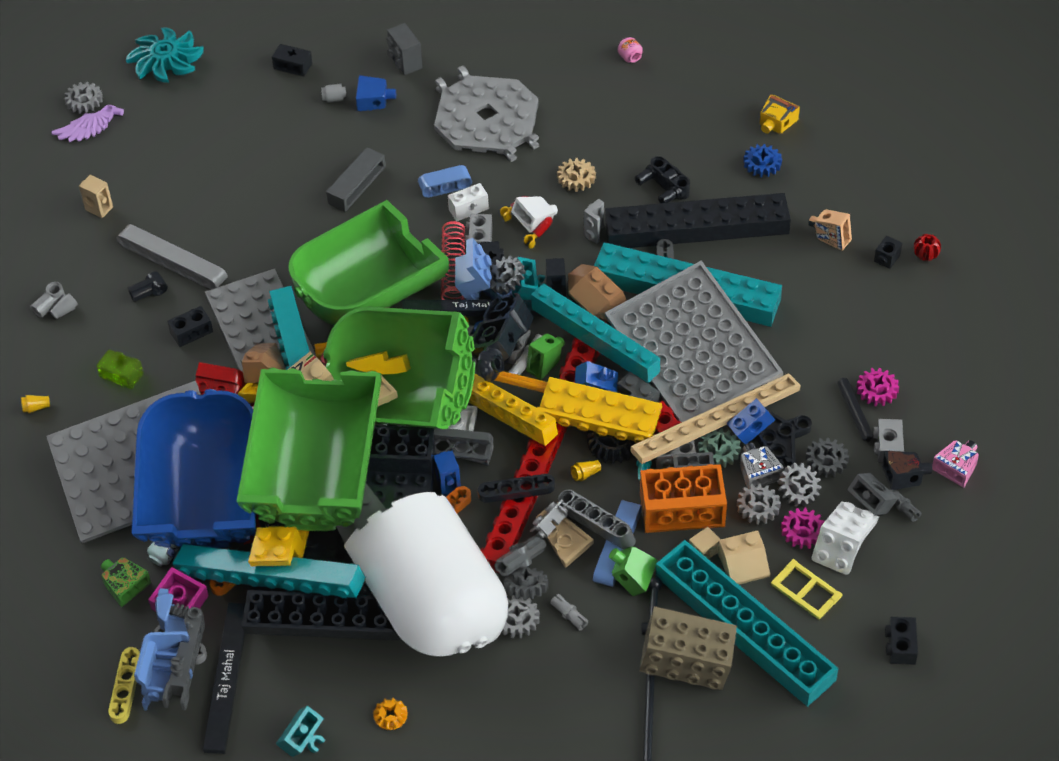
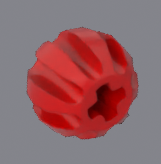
[913,234,941,261]

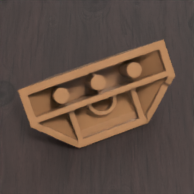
[568,264,627,322]

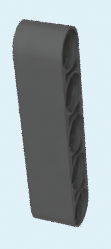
[558,490,636,549]

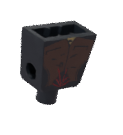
[882,451,932,490]

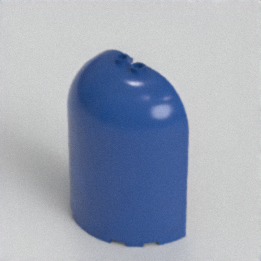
[132,389,256,549]

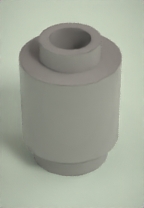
[321,84,346,103]

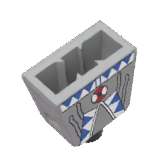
[740,443,784,489]

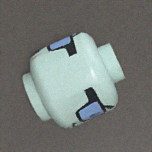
[147,542,177,566]

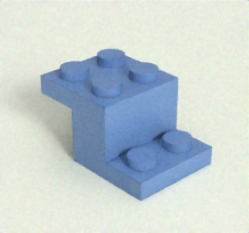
[455,238,492,300]

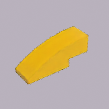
[346,351,411,374]

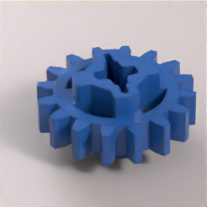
[743,144,782,177]

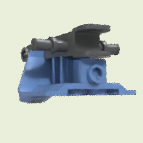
[134,588,205,710]

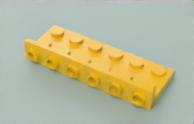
[537,377,662,443]

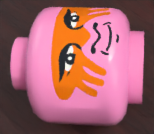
[617,37,643,62]

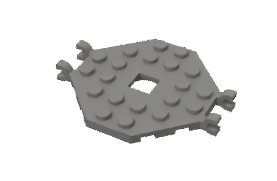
[434,65,539,162]

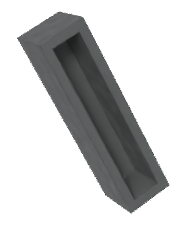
[326,147,386,212]

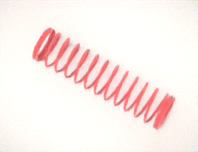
[441,221,465,300]

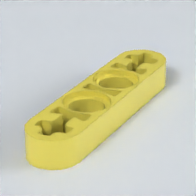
[108,647,140,724]

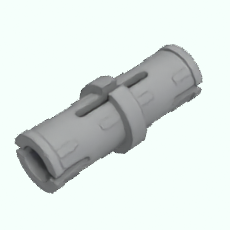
[551,594,588,630]

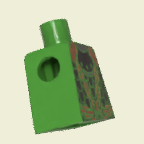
[101,558,151,607]

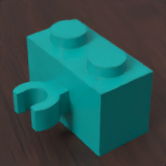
[512,257,546,300]
[276,705,325,757]

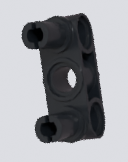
[635,156,690,204]

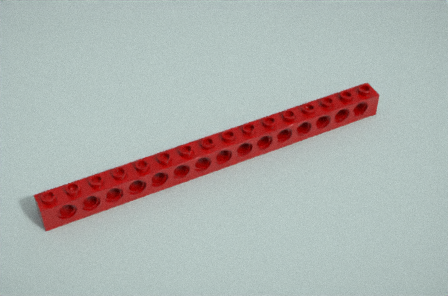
[481,323,608,574]

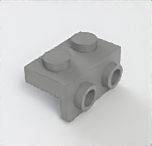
[584,199,604,244]

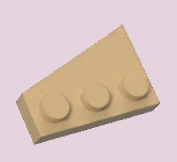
[536,509,594,568]

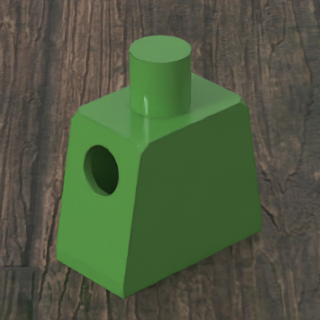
[526,334,565,380]
[609,546,658,596]

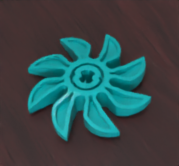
[126,28,204,82]

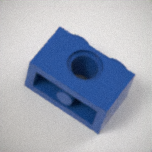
[727,398,775,445]
[433,450,461,496]

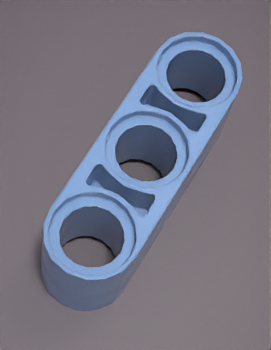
[418,165,472,198]

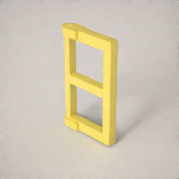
[771,559,843,620]

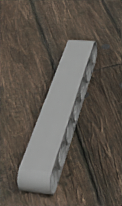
[117,224,228,289]

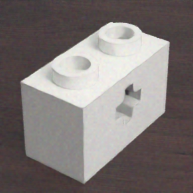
[448,183,489,221]

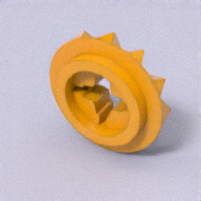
[373,698,408,730]

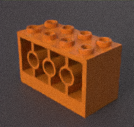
[640,464,727,533]

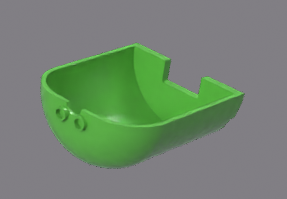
[289,200,449,325]
[323,307,475,429]

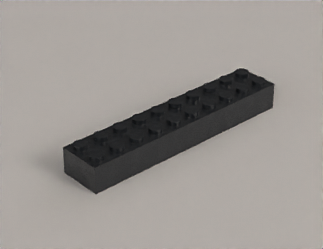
[605,193,791,248]

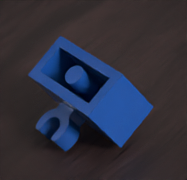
[575,361,618,393]

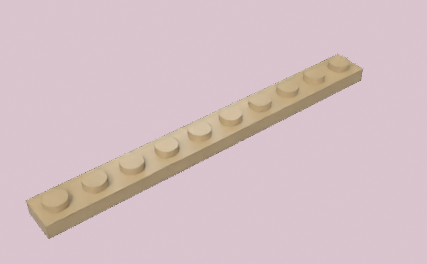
[631,373,801,464]

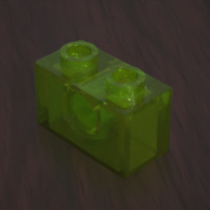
[96,349,144,390]

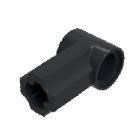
[127,271,168,302]

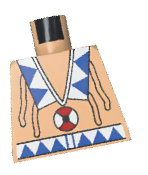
[808,209,852,251]

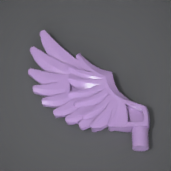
[51,105,124,142]

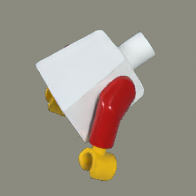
[500,196,558,249]

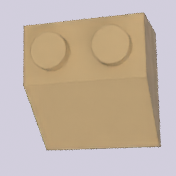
[718,530,770,584]

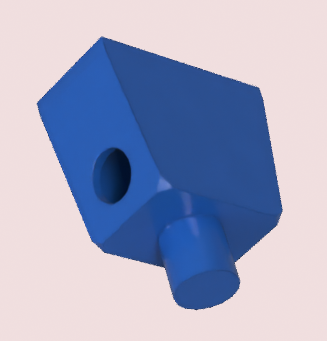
[356,76,396,111]

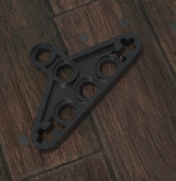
[756,408,812,477]

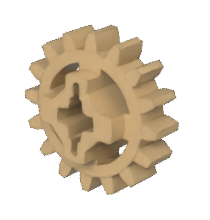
[557,158,596,192]

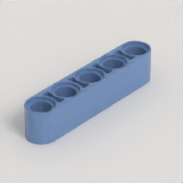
[593,500,642,587]

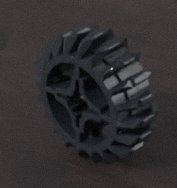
[587,430,637,464]

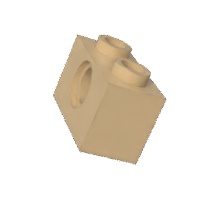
[79,175,113,218]

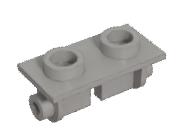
[530,500,569,539]

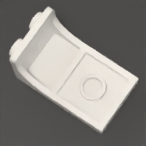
[812,501,879,575]

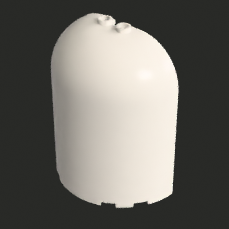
[344,492,508,656]

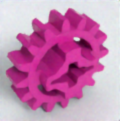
[856,368,899,406]
[781,508,825,549]

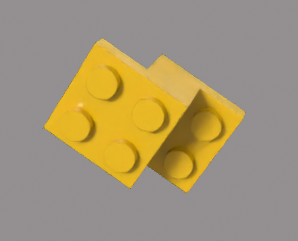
[248,526,309,566]

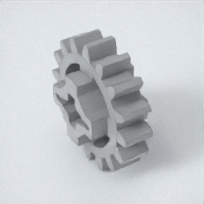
[64,82,103,114]
[777,463,822,506]
[737,483,781,525]
[503,595,540,638]

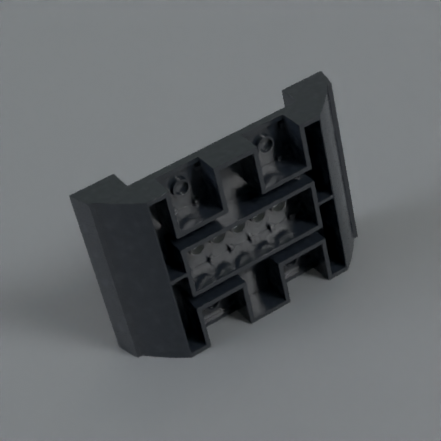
[242,425,435,641]

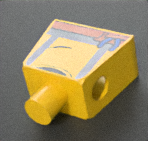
[760,94,800,134]

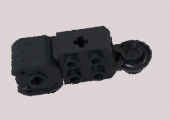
[471,293,534,382]

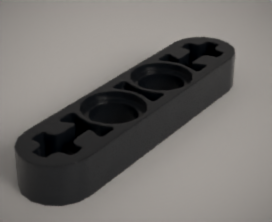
[478,474,555,503]

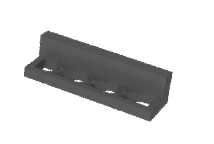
[434,428,494,461]

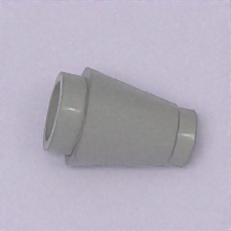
[50,293,78,320]

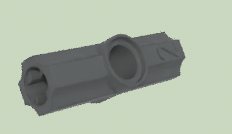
[495,535,546,576]

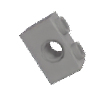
[873,419,904,462]

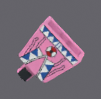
[932,440,979,488]

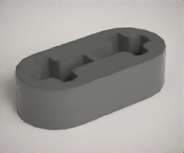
[656,239,674,259]

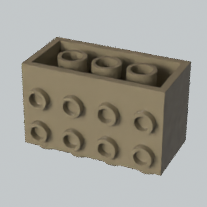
[639,606,737,690]

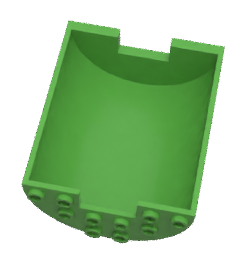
[236,368,382,531]

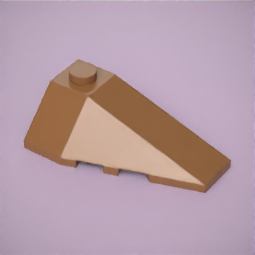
[242,343,286,383]

